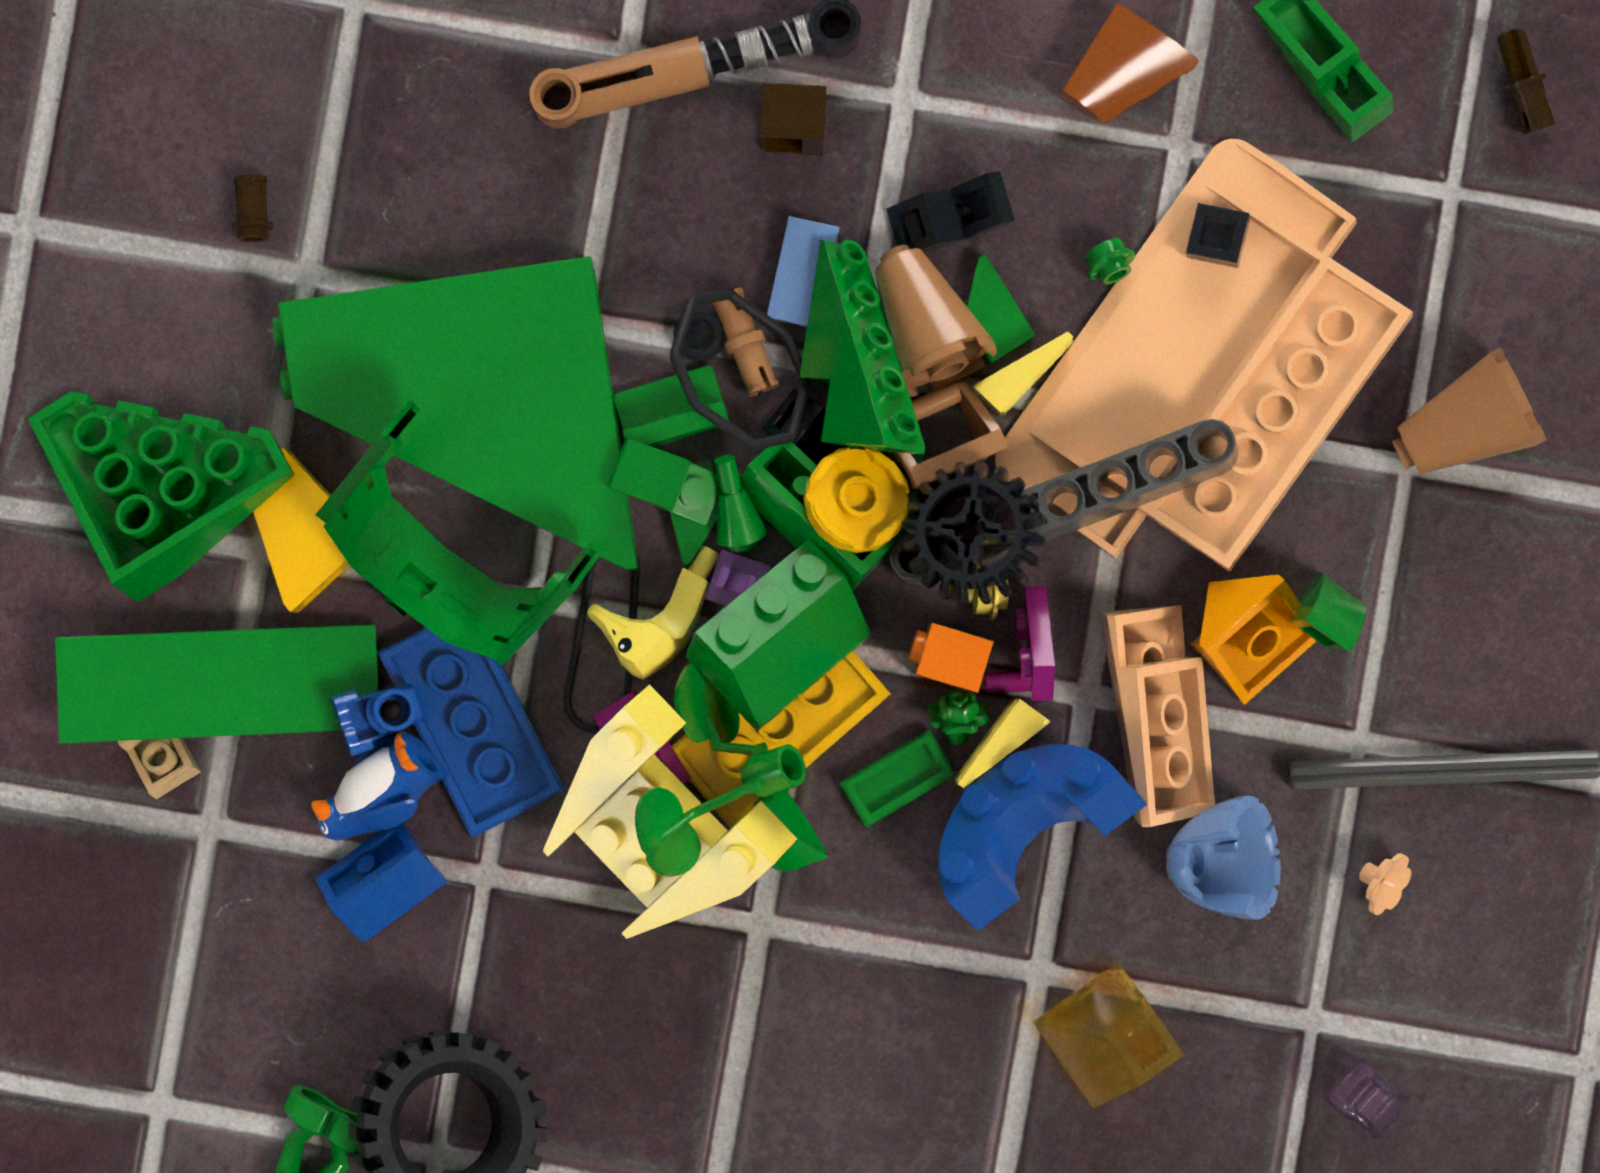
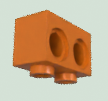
[907,623,994,693]

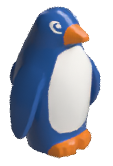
[311,731,447,841]

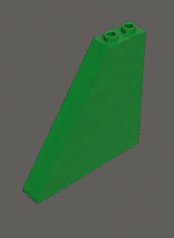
[273,256,639,571]

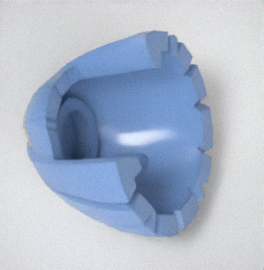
[1166,796,1281,920]

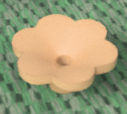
[1359,853,1411,915]

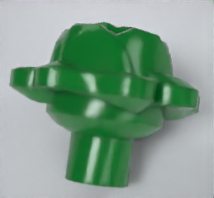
[928,689,989,745]

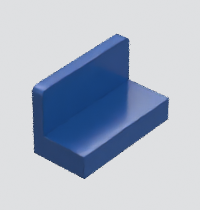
[315,822,446,942]

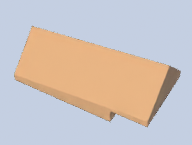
[1100,605,1215,827]

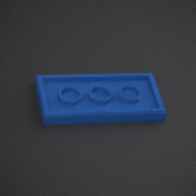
[378,627,566,838]

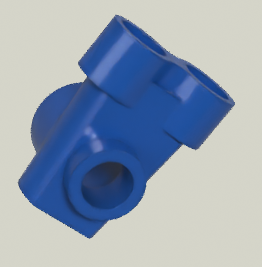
[331,684,423,756]

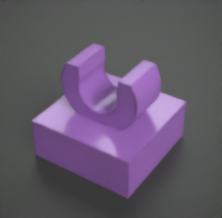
[705,550,771,606]

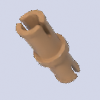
[712,288,779,397]

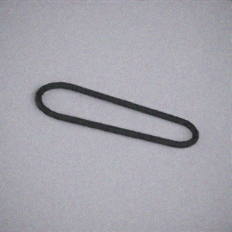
[564,555,640,734]

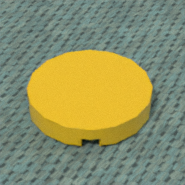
[804,447,910,553]

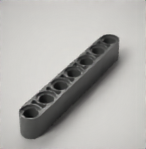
[890,419,1239,588]

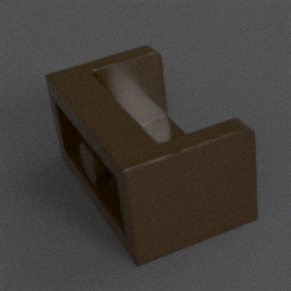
[760,82,827,156]

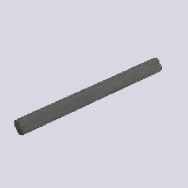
[1288,750,1600,789]

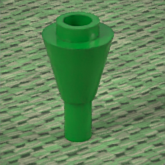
[714,455,767,552]

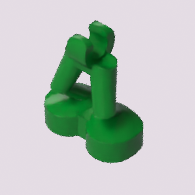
[275,1085,359,1173]

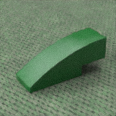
[1253,0,1394,143]
[1289,572,1366,653]

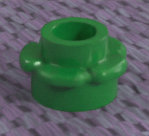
[1085,238,1135,285]

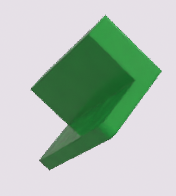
[614,365,729,448]

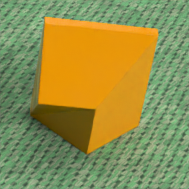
[1190,574,1316,705]

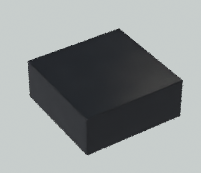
[1186,203,1250,268]

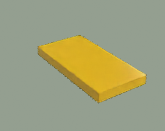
[671,651,891,828]

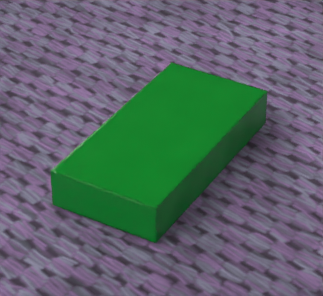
[839,729,956,828]

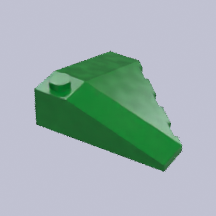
[28,391,295,603]

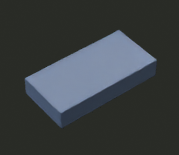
[767,216,840,328]

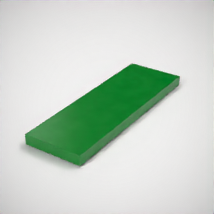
[55,625,378,744]

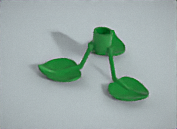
[635,662,829,877]

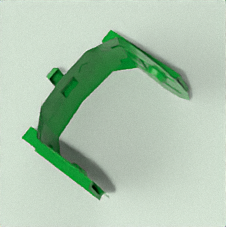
[315,399,600,666]

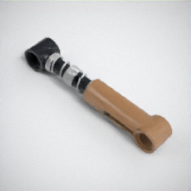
[529,0,861,128]

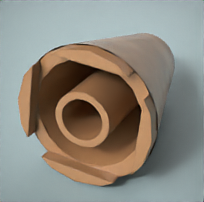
[875,245,997,397]
[1392,347,1547,474]

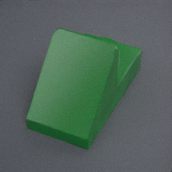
[607,438,720,526]

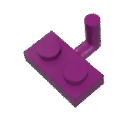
[984,586,1055,701]

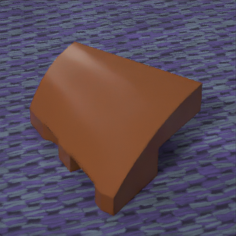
[1059,2,1199,125]

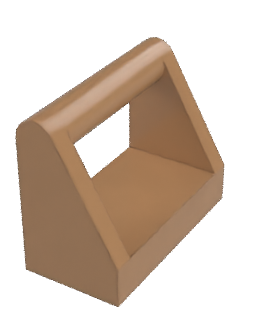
[883,379,1009,493]

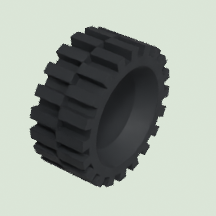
[349,1031,548,1173]

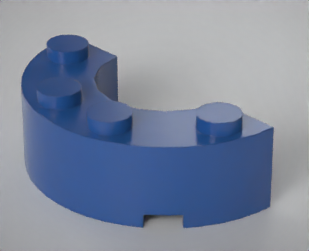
[939,744,1147,931]

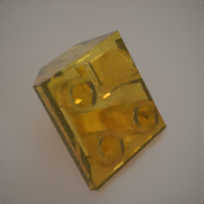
[1032,962,1185,1109]

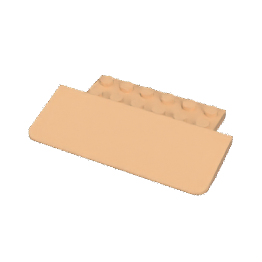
[995,139,1413,572]

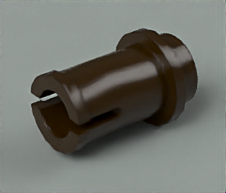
[232,174,273,242]

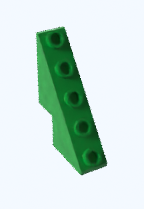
[799,239,925,454]

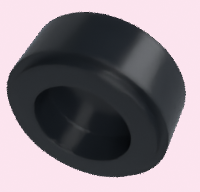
[673,308,726,362]

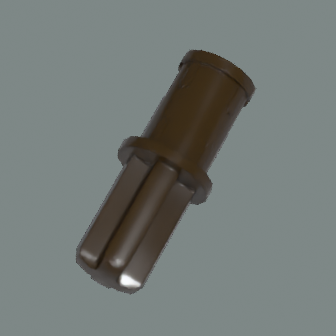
[1497,28,1556,135]

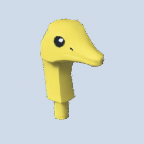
[587,546,720,680]

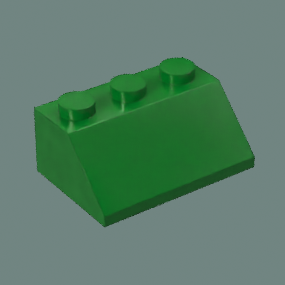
[685,539,871,732]

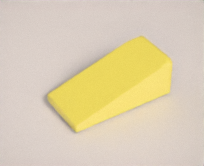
[972,332,1073,417]
[954,698,1051,788]

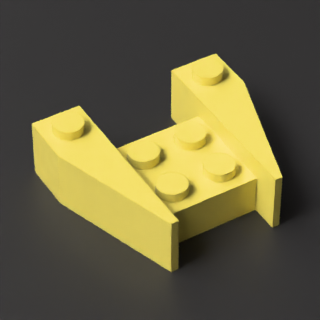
[543,684,797,939]

